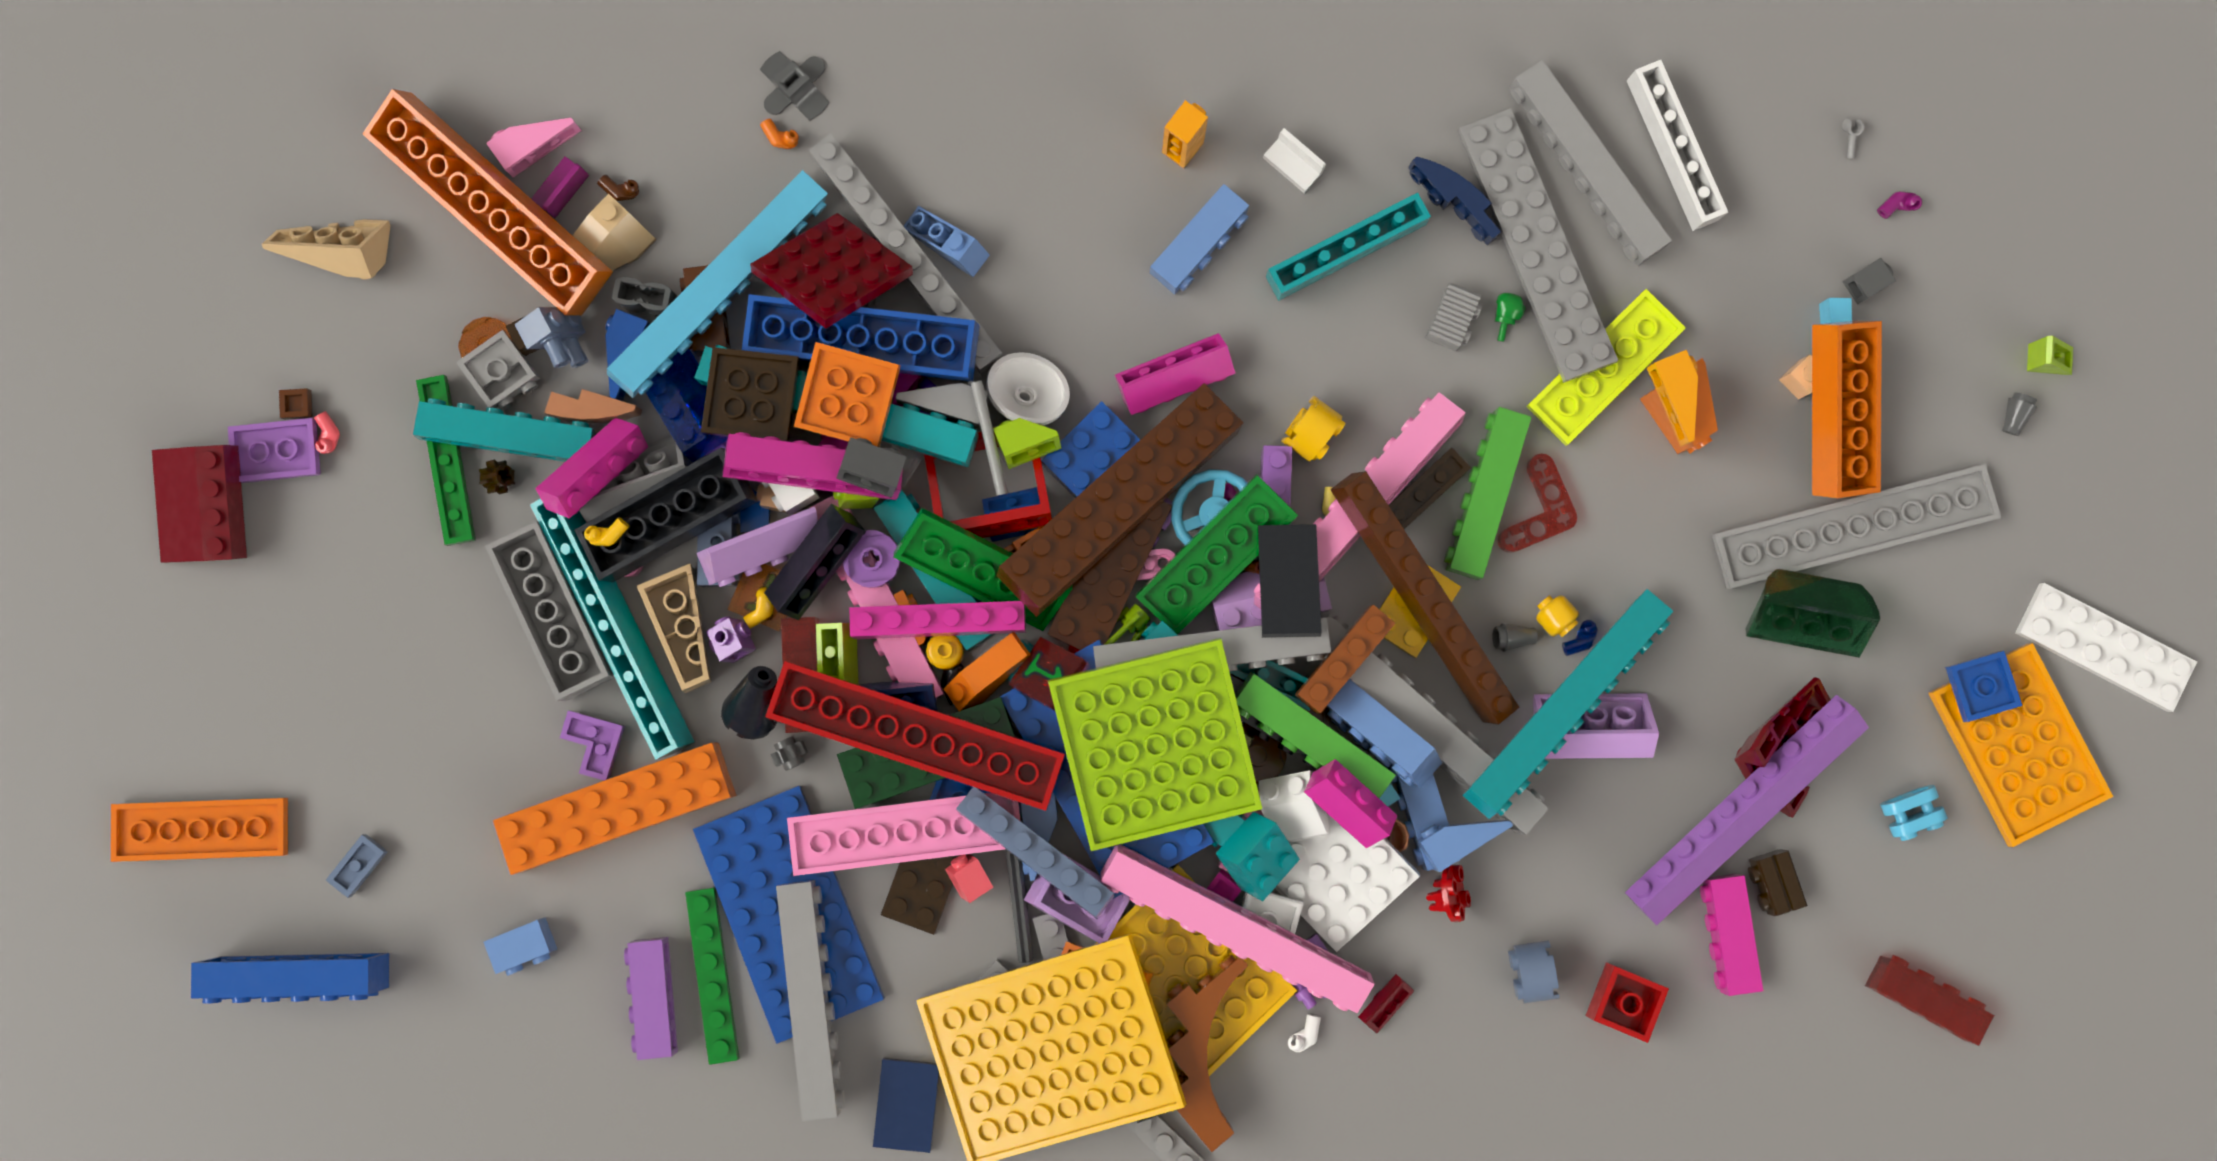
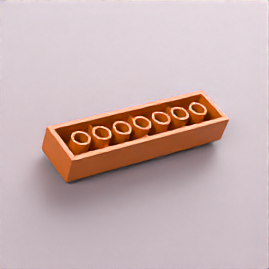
[493,742,737,875]

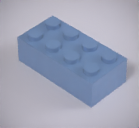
[1326,679,1442,789]

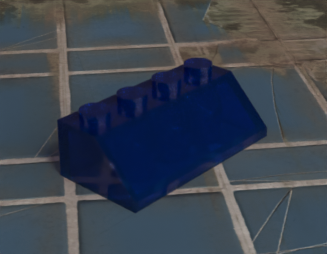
[645,348,728,462]

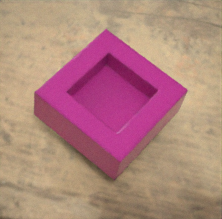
[1207,869,1242,902]

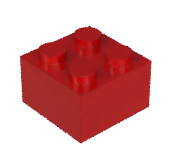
[1585,962,1669,1043]

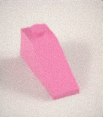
[486,118,582,178]

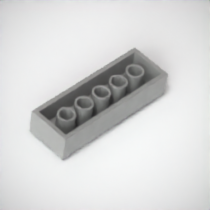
[485,521,615,701]

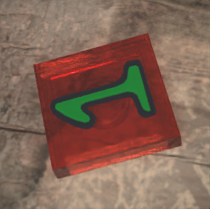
[1009,637,1087,711]

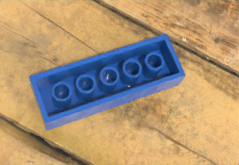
[191,953,389,1004]

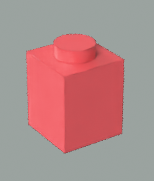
[945,854,993,903]

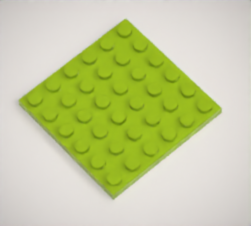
[1048,638,1262,851]

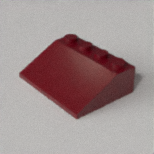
[152,445,247,563]

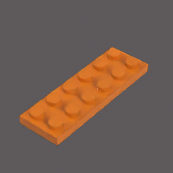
[111,798,288,862]

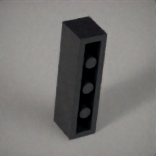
[764,504,866,621]

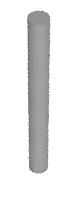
[971,381,1008,496]

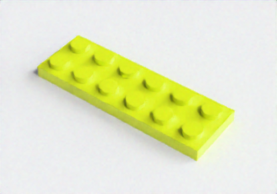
[1526,289,1686,446]

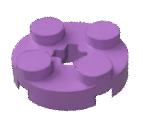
[843,530,901,588]

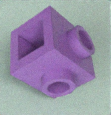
[706,616,756,663]

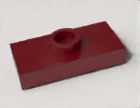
[1358,974,1414,1034]

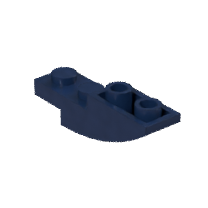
[1408,157,1501,245]

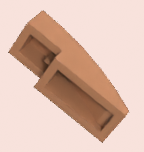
[544,389,642,423]

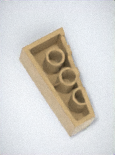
[637,563,712,693]

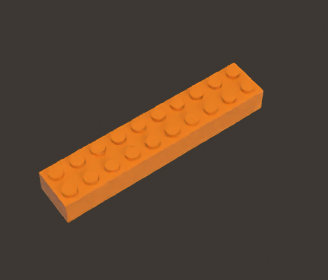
[363,89,613,316]

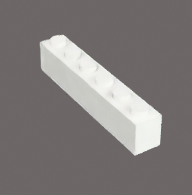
[1627,60,1728,231]

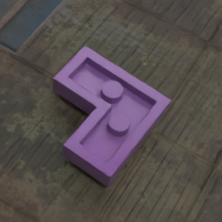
[560,710,625,781]

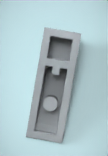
[896,381,989,428]

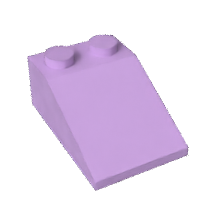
[1024,853,1130,943]

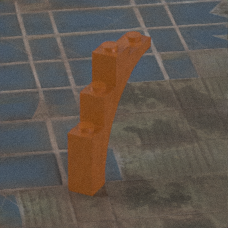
[1165,954,1248,1152]

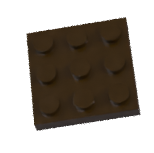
[701,347,800,442]

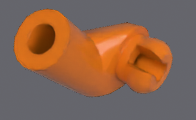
[760,118,799,149]

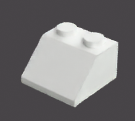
[1259,770,1329,842]

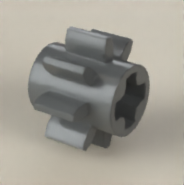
[770,736,808,771]

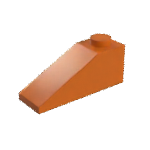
[944,632,1031,711]

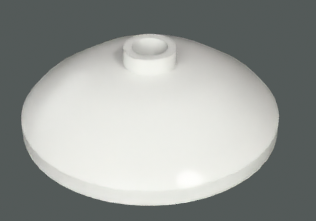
[986,352,1070,426]

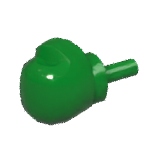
[1495,293,1526,342]

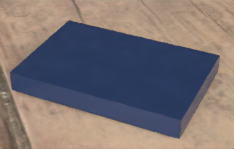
[873,1058,939,1153]

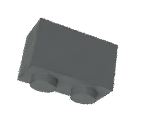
[836,437,906,498]

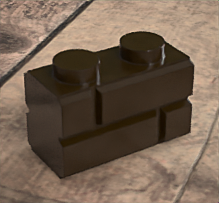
[1748,849,1808,916]

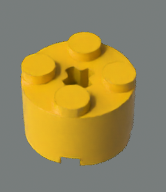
[1281,396,1346,462]

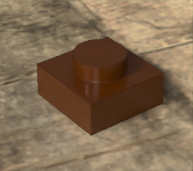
[279,388,312,420]

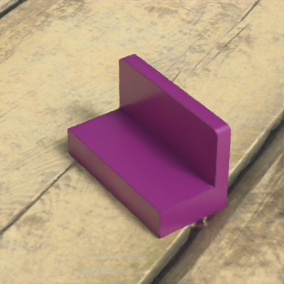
[531,156,589,218]

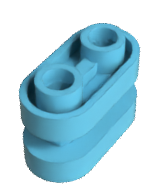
[1880,785,1948,841]

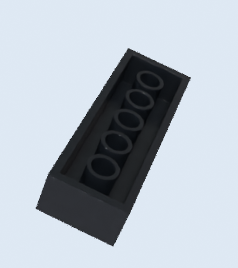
[575,447,758,582]

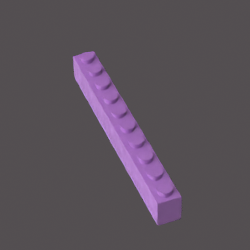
[1625,695,1869,926]

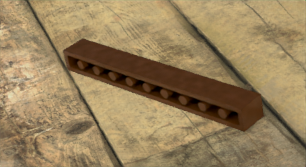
[1330,471,1520,724]

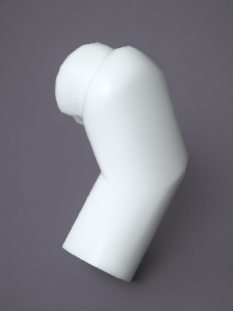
[1288,1014,1321,1052]

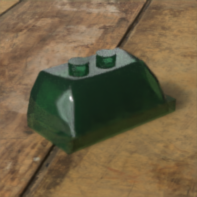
[1745,569,1880,658]

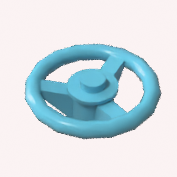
[1171,469,1247,545]

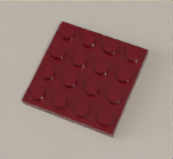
[750,213,913,328]

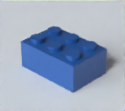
[1041,401,1140,498]

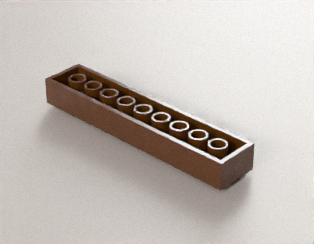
[997,383,1244,617]

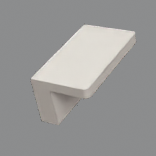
[1263,128,1326,194]

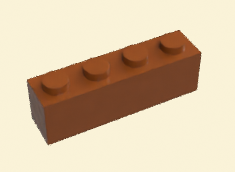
[1295,604,1396,714]

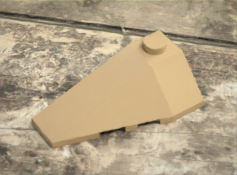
[573,194,656,272]
[262,219,391,280]

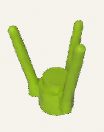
[1104,604,1151,645]

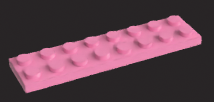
[787,792,1021,876]

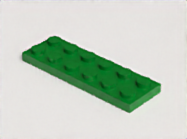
[1135,474,1298,635]
[893,508,1072,631]

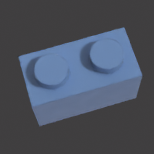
[483,917,557,976]

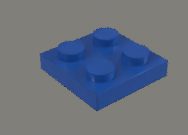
[1945,651,2022,722]

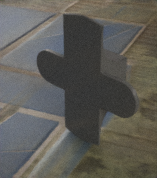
[760,51,829,121]

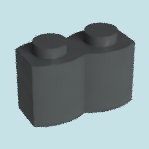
[612,277,678,317]

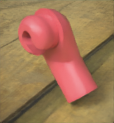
[314,411,340,454]

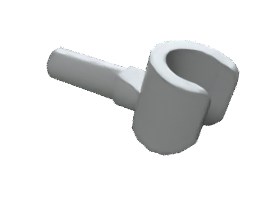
[1842,118,1865,159]

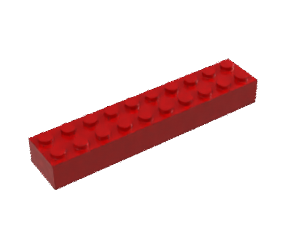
[765,661,1065,811]

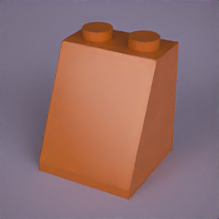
[1640,358,1718,454]

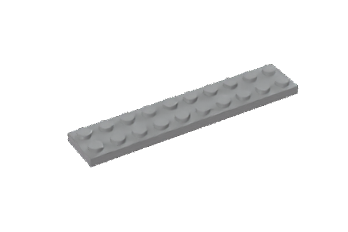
[1458,108,1618,383]
[1712,464,2002,589]

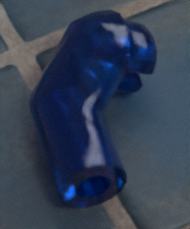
[1562,620,1598,656]

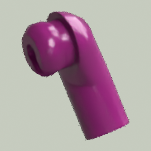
[1877,191,1922,219]

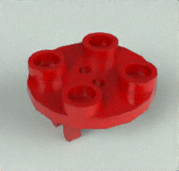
[1426,864,1471,923]

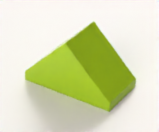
[2027,336,2073,375]

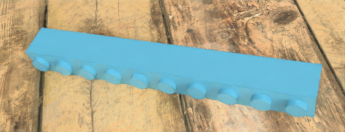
[607,170,828,398]

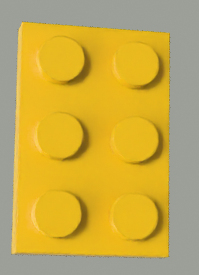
[1379,566,1461,658]

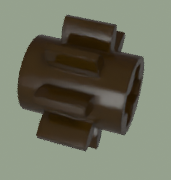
[479,459,515,495]

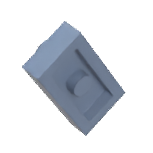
[326,834,388,898]

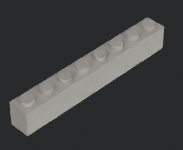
[1510,60,1672,266]
[1093,617,1331,671]
[776,880,845,1122]

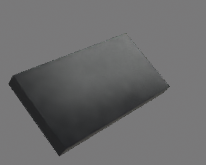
[1258,524,1322,638]

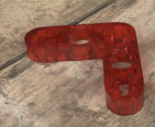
[1498,453,1577,553]

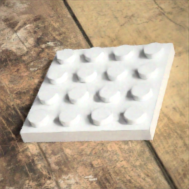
[1275,815,1420,952]

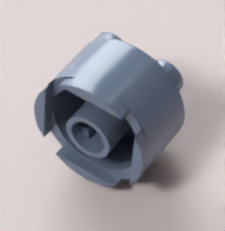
[1508,940,1559,1004]

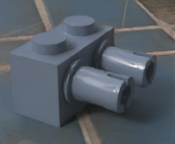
[514,307,589,368]

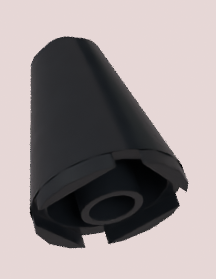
[721,666,778,740]

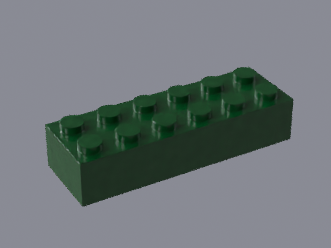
[837,697,1017,809]

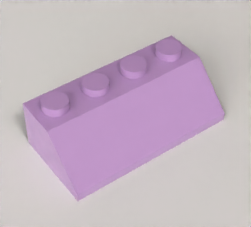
[697,506,818,587]
[1211,572,1332,631]
[1533,693,1659,759]

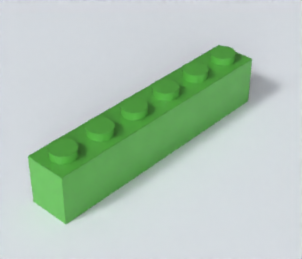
[1444,407,1531,580]
[1235,672,1396,799]

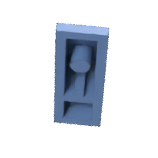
[1416,820,1513,872]

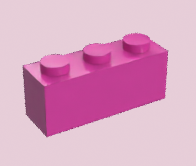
[1304,759,1398,848]

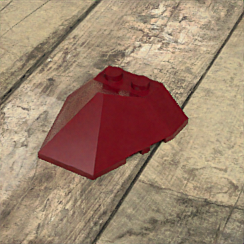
[1734,677,1831,818]

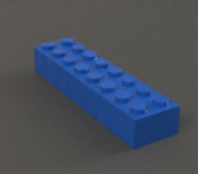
[742,294,980,382]

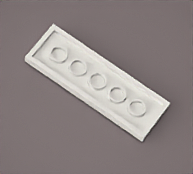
[2015,583,2197,712]

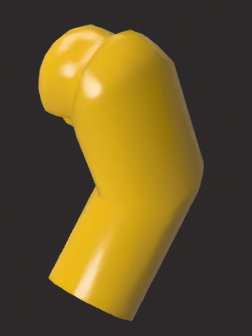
[584,517,630,546]
[743,587,774,629]

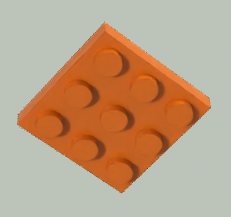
[794,342,901,447]

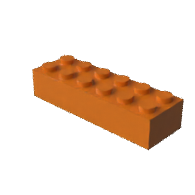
[1812,321,1882,498]

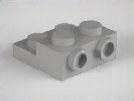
[456,330,541,411]

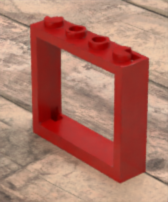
[924,427,1052,538]

